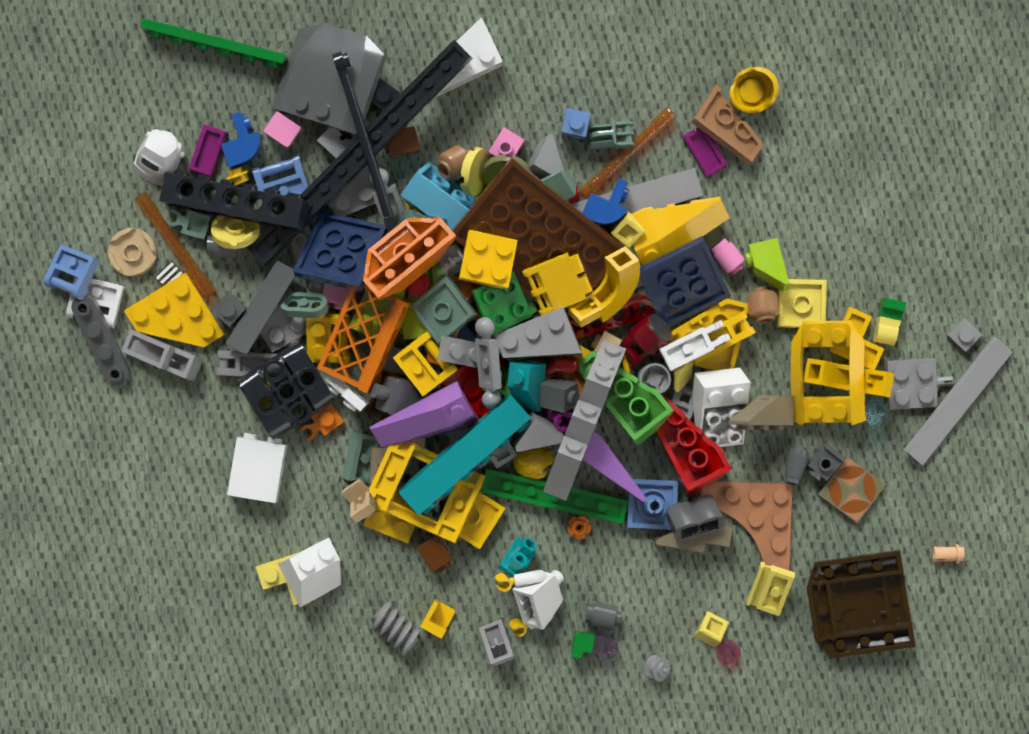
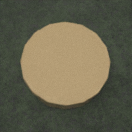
[108,228,157,276]

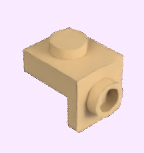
[342,479,376,523]

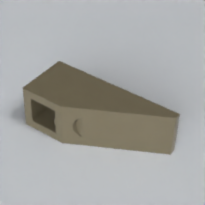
[729,395,794,430]

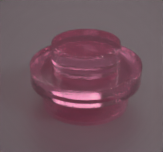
[716,640,741,665]

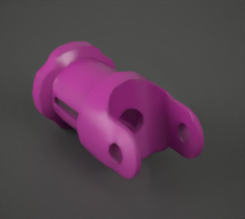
[542,407,573,432]

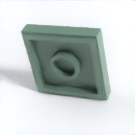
[410,276,478,345]

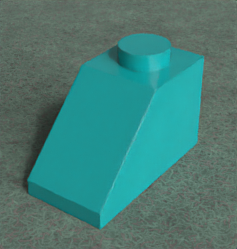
[507,359,546,412]

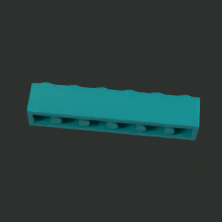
[399,393,531,515]

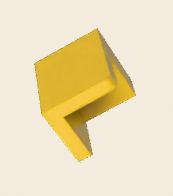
[420,599,455,639]

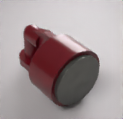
[619,314,673,367]

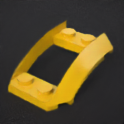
[791,320,866,426]
[369,442,485,543]

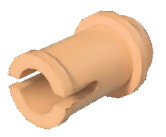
[933,544,965,564]

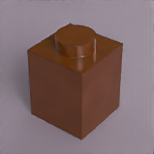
[384,126,420,159]
[417,535,453,573]

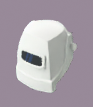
[133,129,185,187]

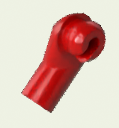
[545,356,580,377]

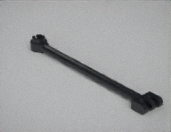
[332,51,398,233]

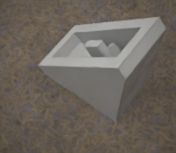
[528,134,565,179]
[479,619,515,667]

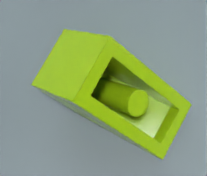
[744,238,789,292]

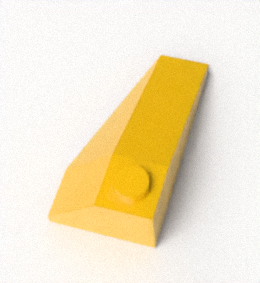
[632,197,730,265]

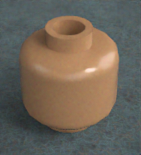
[437,145,469,181]
[746,286,780,324]

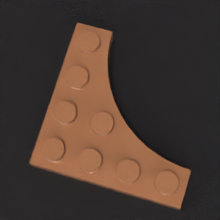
[694,481,793,571]

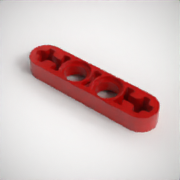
[569,294,654,339]

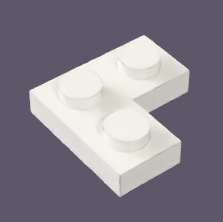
[325,375,369,412]

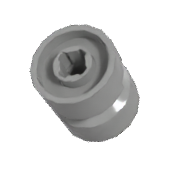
[637,363,671,394]

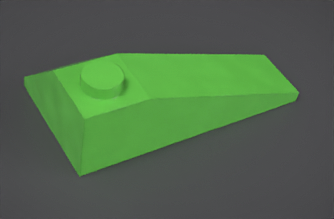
[577,351,674,446]

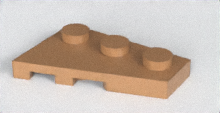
[691,84,763,165]

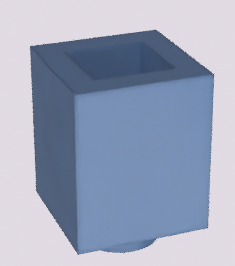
[561,108,591,140]

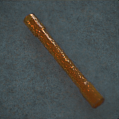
[579,107,677,199]
[134,192,217,299]

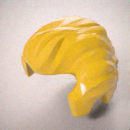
[513,447,555,479]

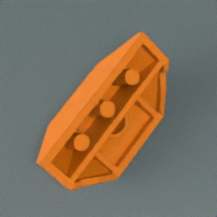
[363,217,456,300]

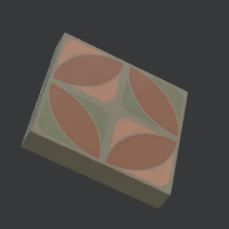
[818,455,886,523]

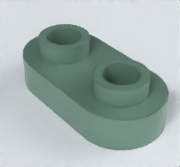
[280,292,329,318]

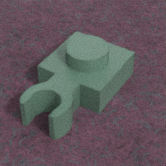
[166,210,212,240]

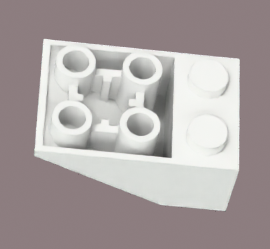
[692,368,751,447]

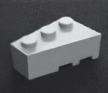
[494,307,583,360]

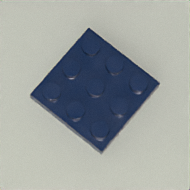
[293,211,388,292]
[639,236,731,327]

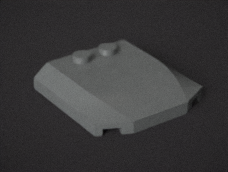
[271,23,387,136]

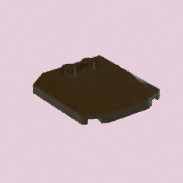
[807,549,916,659]

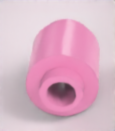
[710,238,745,275]

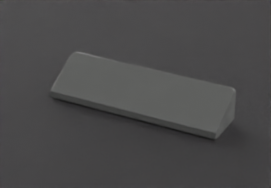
[226,260,295,356]

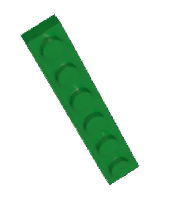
[140,18,287,69]
[481,468,629,524]

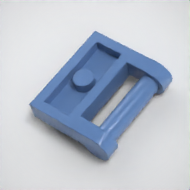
[252,154,308,205]
[44,244,100,300]

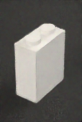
[227,433,288,503]

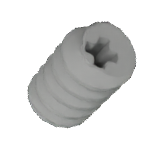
[369,602,421,656]

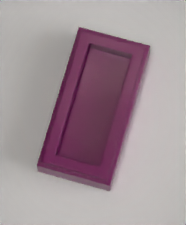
[188,124,228,178]
[682,127,728,178]

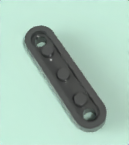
[71,294,130,385]

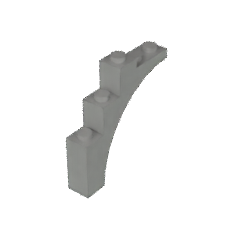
[543,340,626,501]

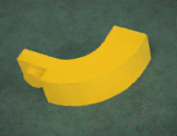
[567,246,640,328]
[803,358,895,397]

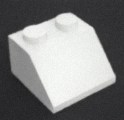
[278,538,341,607]

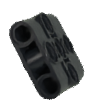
[236,341,335,440]

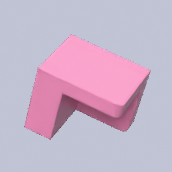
[263,111,303,147]

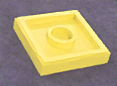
[776,279,827,328]

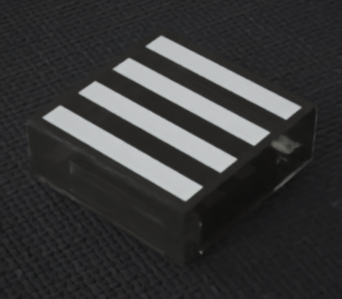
[154,260,184,286]

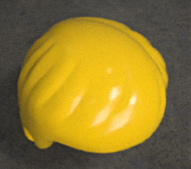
[729,67,779,113]

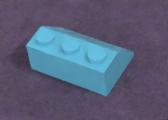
[401,162,476,230]

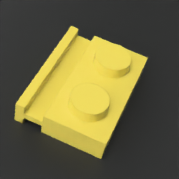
[746,562,795,616]

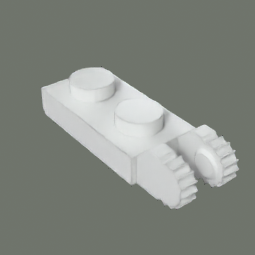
[659,320,731,371]

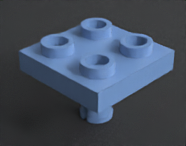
[627,479,678,530]

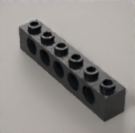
[159,170,310,233]

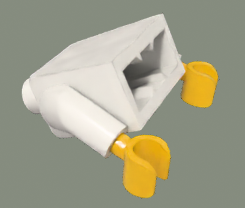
[495,570,564,637]

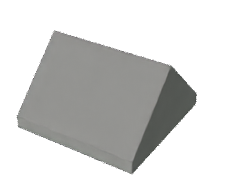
[513,410,564,452]

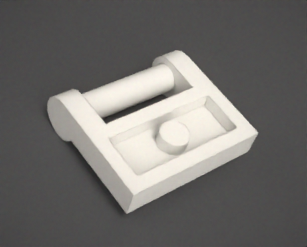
[66,277,125,329]

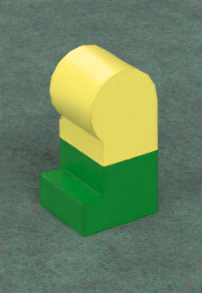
[874,298,906,346]

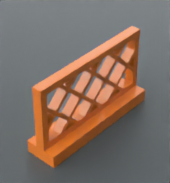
[317,284,411,394]

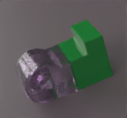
[571,630,618,659]

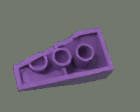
[370,382,479,447]
[560,426,646,502]

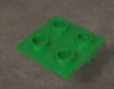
[471,271,532,339]

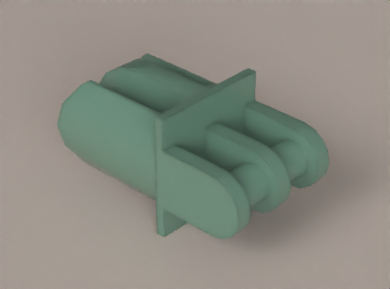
[588,120,635,151]

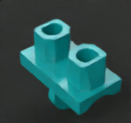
[497,536,537,578]

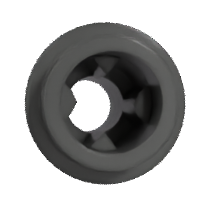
[784,448,810,486]

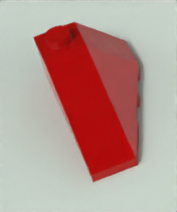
[655,395,732,497]

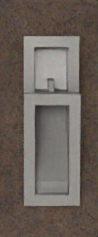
[121,329,203,381]

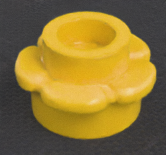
[226,166,249,186]

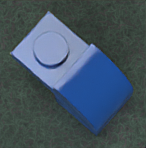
[221,112,262,169]
[582,178,630,226]

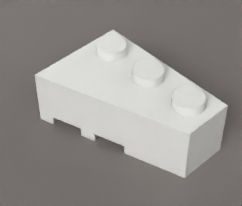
[437,17,503,97]

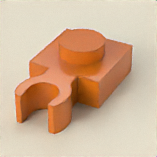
[300,404,345,441]

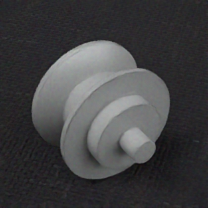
[644,655,670,682]

